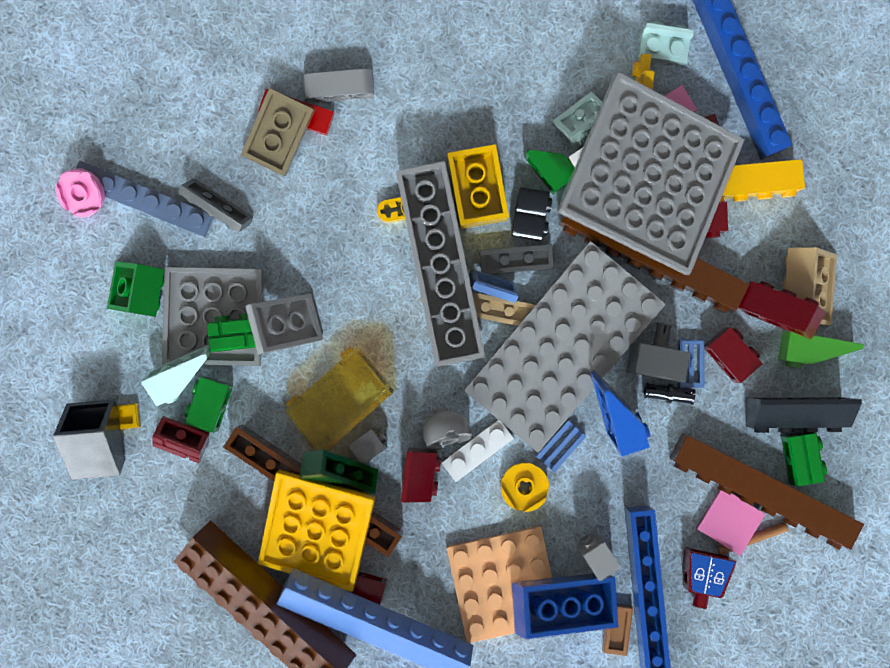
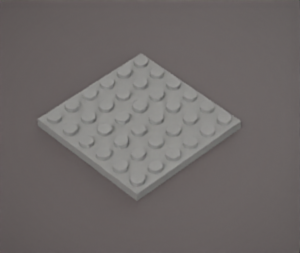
[556,72,745,275]

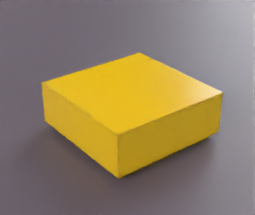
[117,403,141,429]

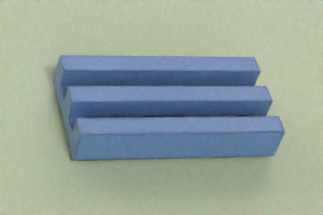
[468,269,519,303]
[678,339,705,388]
[535,420,587,472]

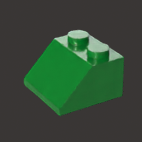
[107,262,164,317]

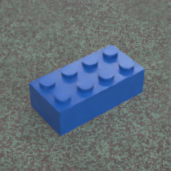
[512,573,619,640]

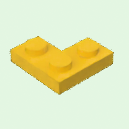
[632,54,654,90]

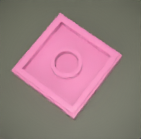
[696,490,765,556]

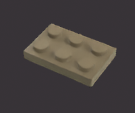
[241,88,315,176]

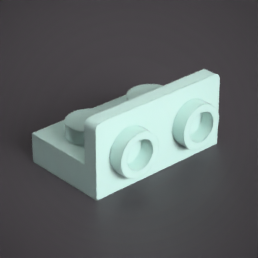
[638,21,694,66]
[553,92,602,150]

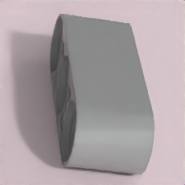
[303,69,374,103]

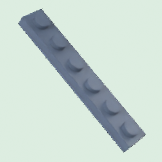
[76,160,214,237]

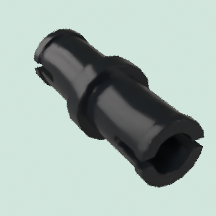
[644,383,696,405]

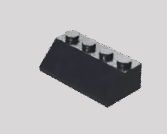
[745,397,862,433]

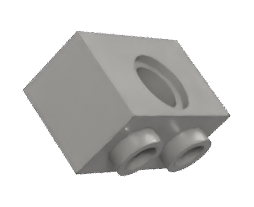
[577,534,621,582]

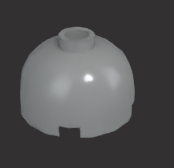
[422,407,472,450]

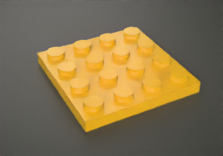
[258,470,375,592]

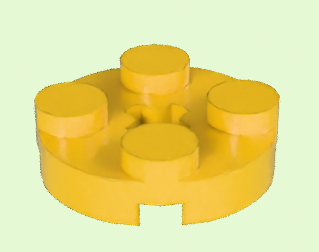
[501,462,549,512]

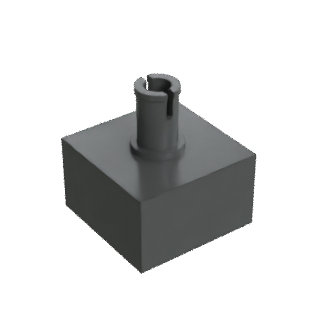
[626,323,690,382]

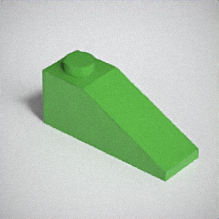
[778,331,864,368]

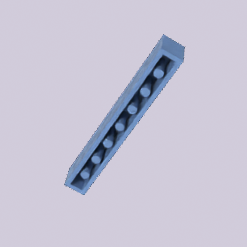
[277,568,474,668]

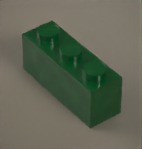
[300,449,378,494]

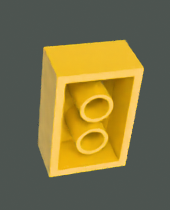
[447,144,509,229]

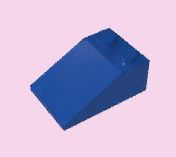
[590,371,651,457]

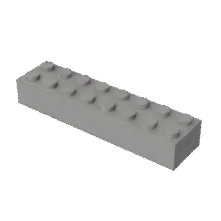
[396,161,485,367]

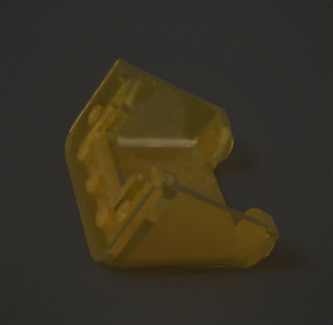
[285,346,396,451]

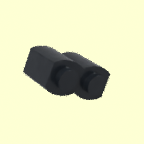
[511,187,552,241]

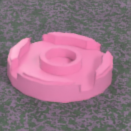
[56,168,105,217]

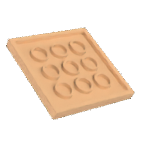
[446,526,552,643]

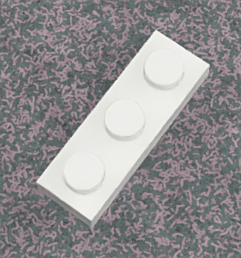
[441,420,514,482]

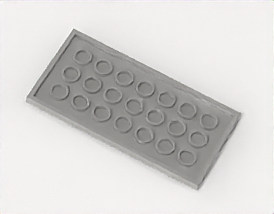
[464,241,666,453]

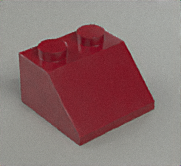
[401,447,442,503]

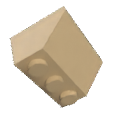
[783,247,837,326]

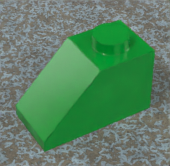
[524,150,575,195]

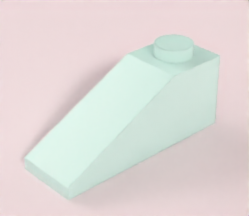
[141,345,210,406]

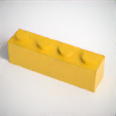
[720,159,805,202]

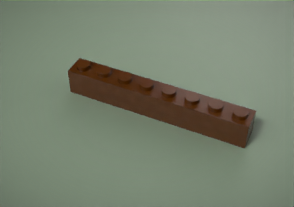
[559,215,750,313]
[223,425,403,557]
[670,433,864,550]

